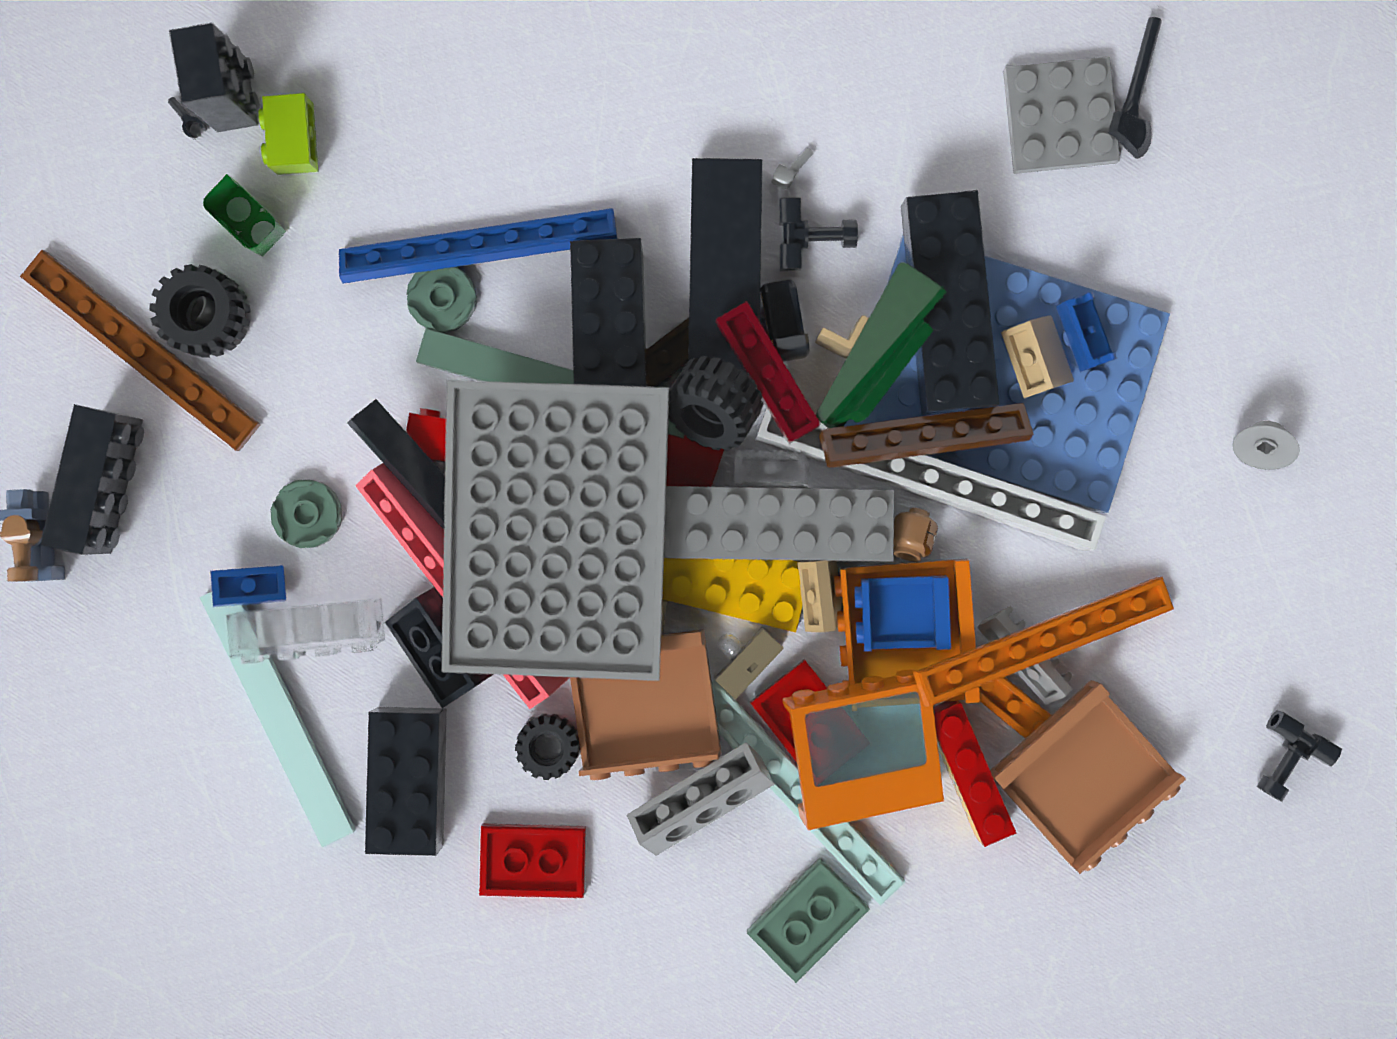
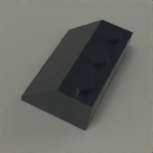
[385,587,494,708]

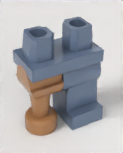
[0,489,65,582]

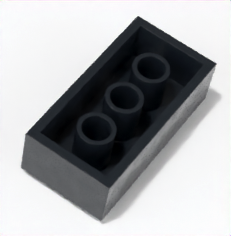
[40,404,144,555]
[365,707,447,856]

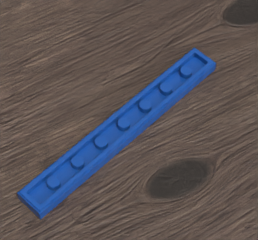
[339,208,618,284]

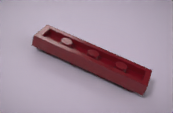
[716,301,821,444]

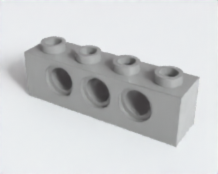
[627,742,775,856]

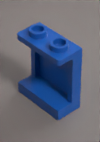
[855,575,951,652]

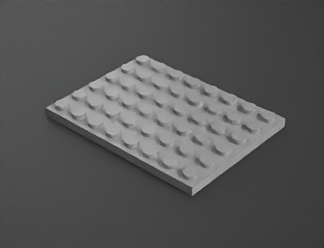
[442,380,669,681]

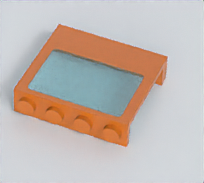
[783,669,944,830]

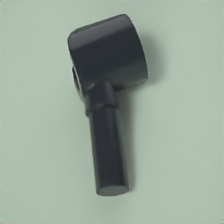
[168,97,207,140]

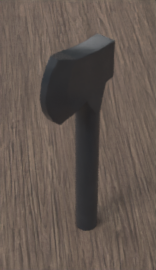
[1108,17,1162,159]

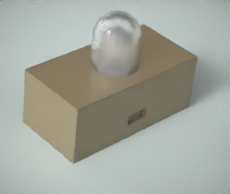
[715,627,784,700]

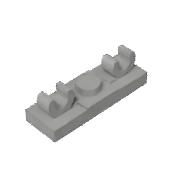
[977,606,1072,705]

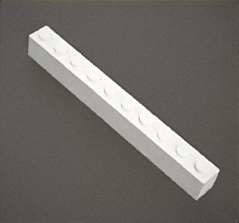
[755,407,1106,551]

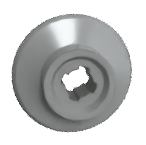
[1232,421,1300,470]

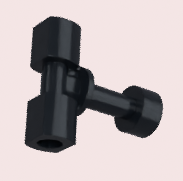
[779,197,858,271]
[1256,710,1342,802]

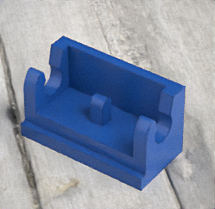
[1056,292,1117,372]

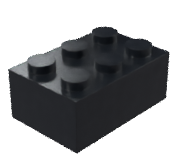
[169,22,260,132]

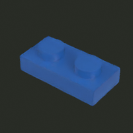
[210,565,286,607]

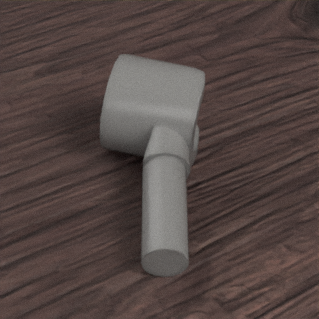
[771,148,813,189]

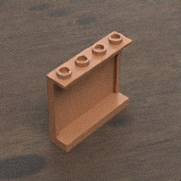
[570,629,722,780]
[990,680,1186,874]

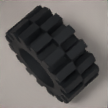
[515,713,580,780]

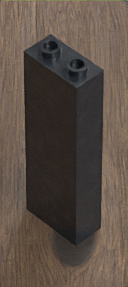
[688,158,762,378]

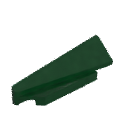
[816,262,946,429]

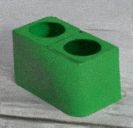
[203,174,287,256]

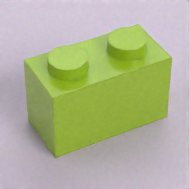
[258,93,319,175]

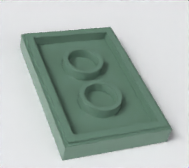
[746,857,870,983]

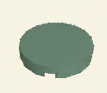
[406,267,477,333]
[270,479,342,548]

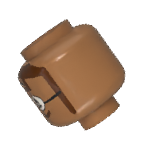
[893,508,938,562]

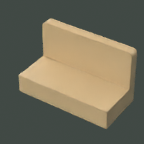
[815,315,869,359]
[1001,315,1074,398]
[797,560,843,632]

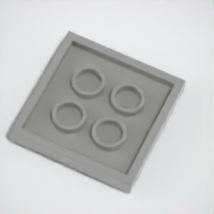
[1003,57,1120,174]

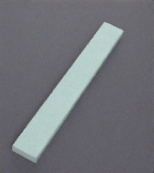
[199,592,356,848]
[712,678,906,905]

